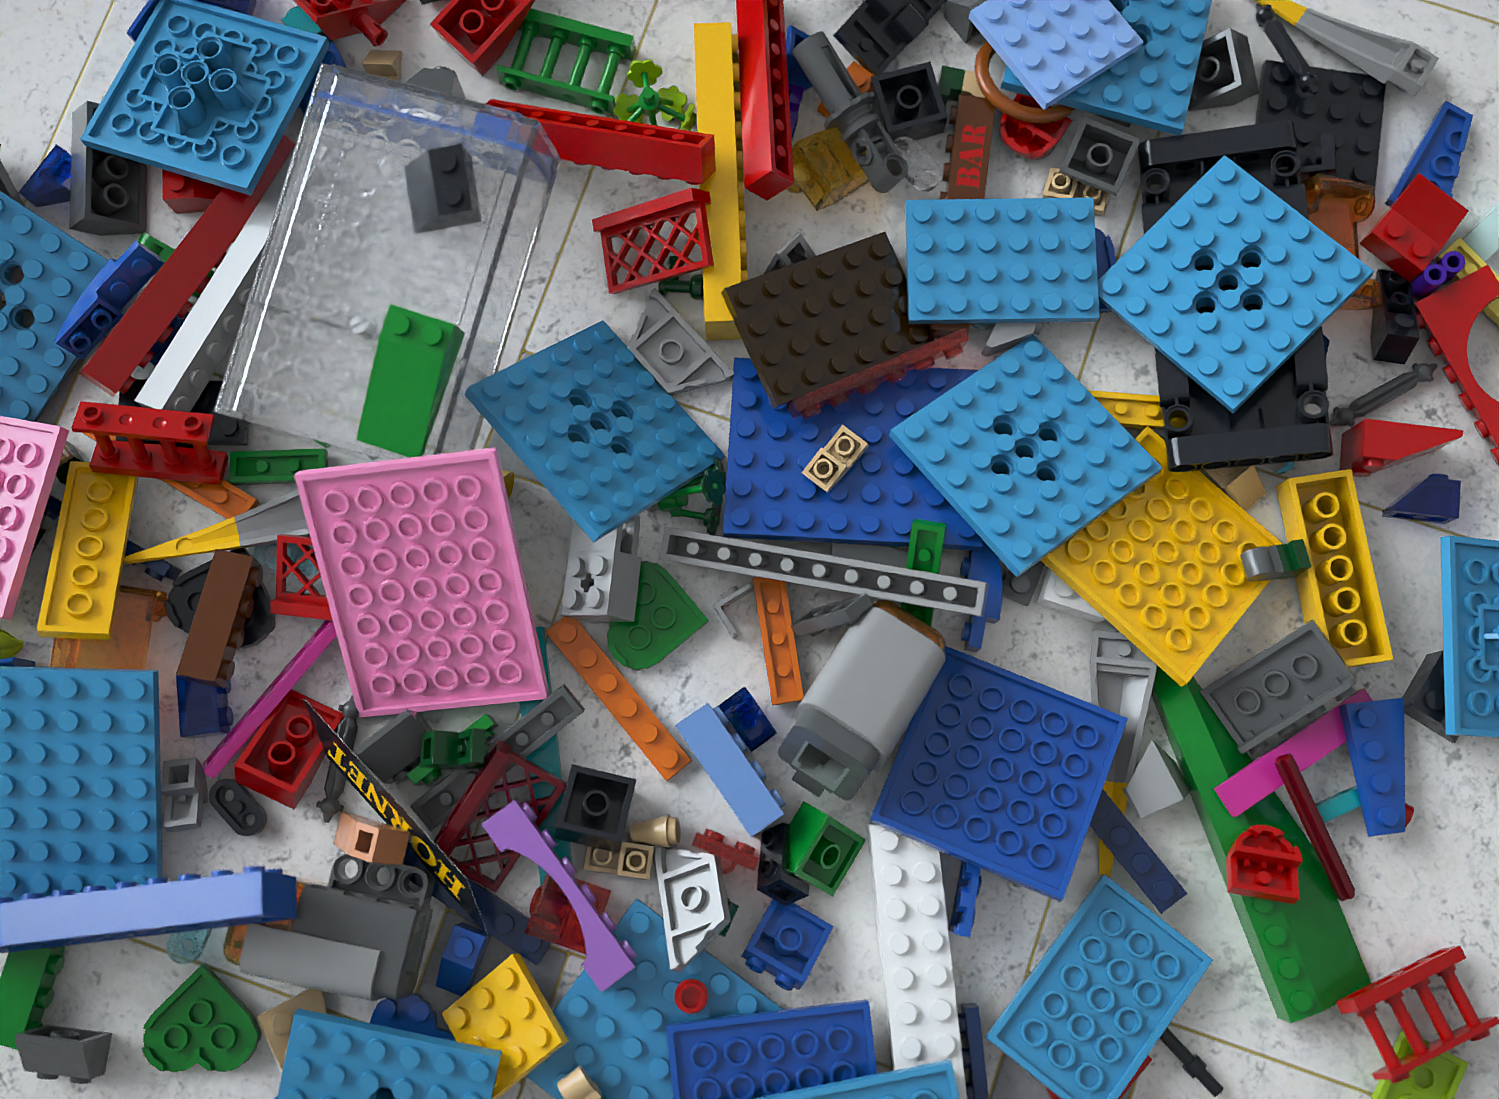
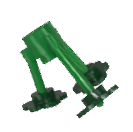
[657,457,727,536]

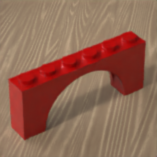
[1414,265,1499,466]

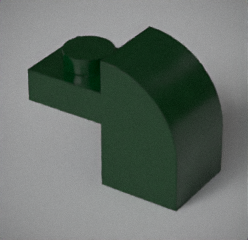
[420,728,488,770]

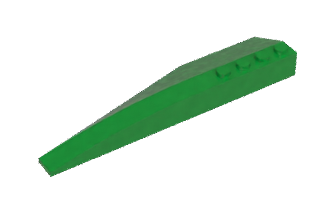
[1151,665,1371,1023]

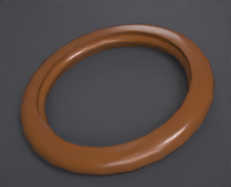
[974,41,1076,124]

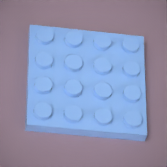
[968,0,1144,110]

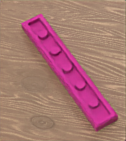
[203,620,337,779]
[1213,688,1373,817]

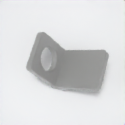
[714,582,753,639]

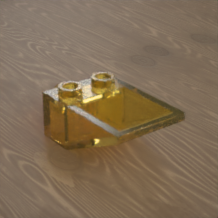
[786,127,882,211]

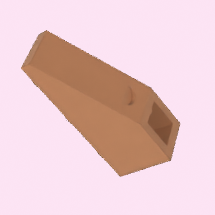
[333,812,410,865]

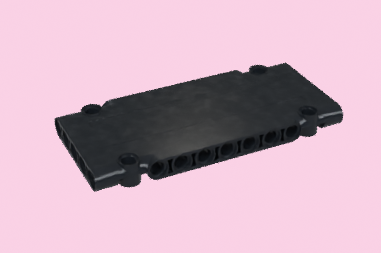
[1138,120,1333,472]

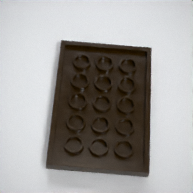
[721,232,936,409]

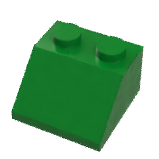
[786,801,866,897]

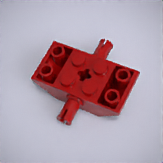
[293,0,406,47]

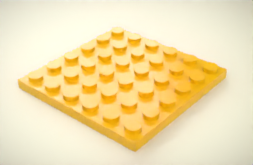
[1040,426,1282,687]

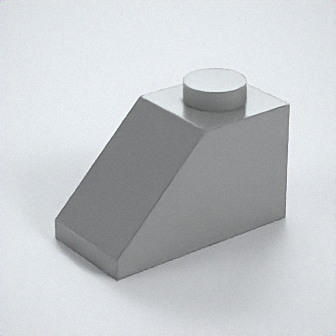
[982,322,1045,357]

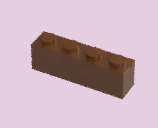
[176,549,263,689]

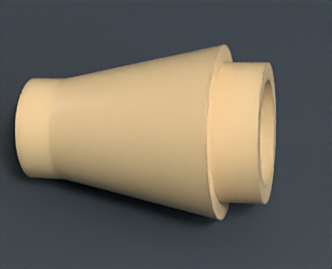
[631,814,681,848]

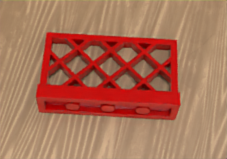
[592,188,714,294]
[270,534,333,621]

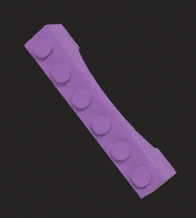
[481,800,637,993]

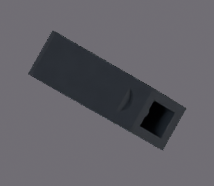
[1370,269,1420,365]

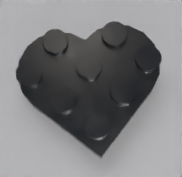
[165,548,276,649]

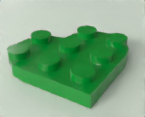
[607,561,709,671]
[142,964,262,1072]

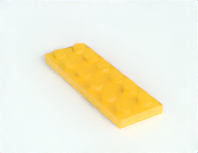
[37,461,138,640]

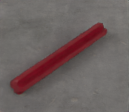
[1275,754,1355,901]

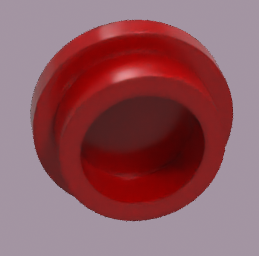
[674,978,708,1014]

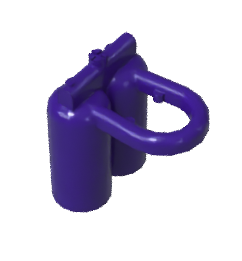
[1411,251,1465,298]

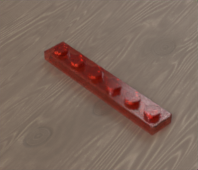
[788,328,970,419]

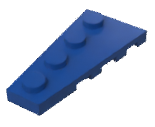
[1385,101,1473,207]
[1339,698,1405,837]
[948,861,982,938]

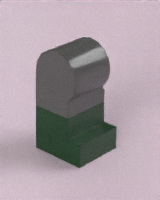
[1240,539,1312,582]

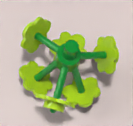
[609,59,697,131]

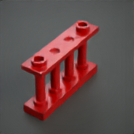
[71,401,229,485]
[1335,945,1499,1083]

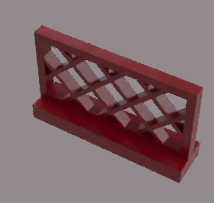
[433,740,566,893]

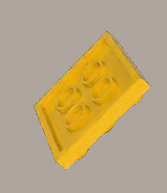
[441,954,569,1099]

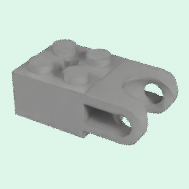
[561,515,641,622]

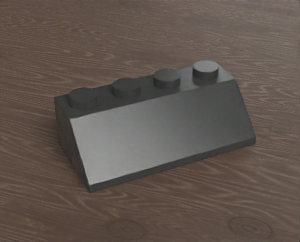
[69,100,147,236]

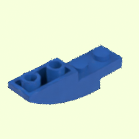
[55,240,164,360]
[960,541,1002,652]

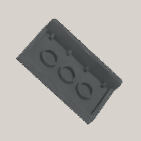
[1200,619,1357,754]

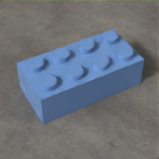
[675,703,786,837]

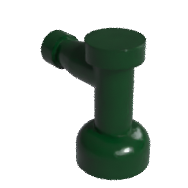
[658,256,704,300]

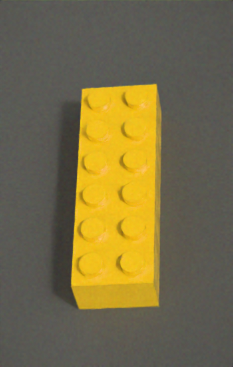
[1276,469,1393,668]

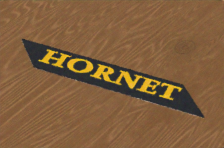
[304,699,488,936]

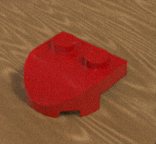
[998,93,1072,159]
[1226,825,1302,904]

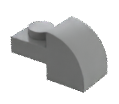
[161,757,208,833]

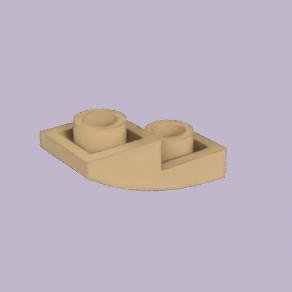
[1042,167,1111,216]
[801,425,869,493]
[583,841,654,880]

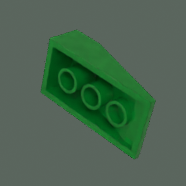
[356,304,465,458]

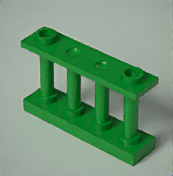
[496,8,636,115]

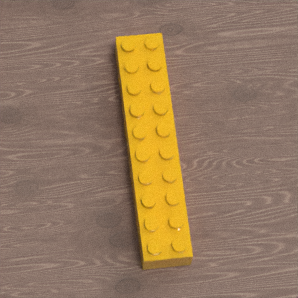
[694,22,748,341]

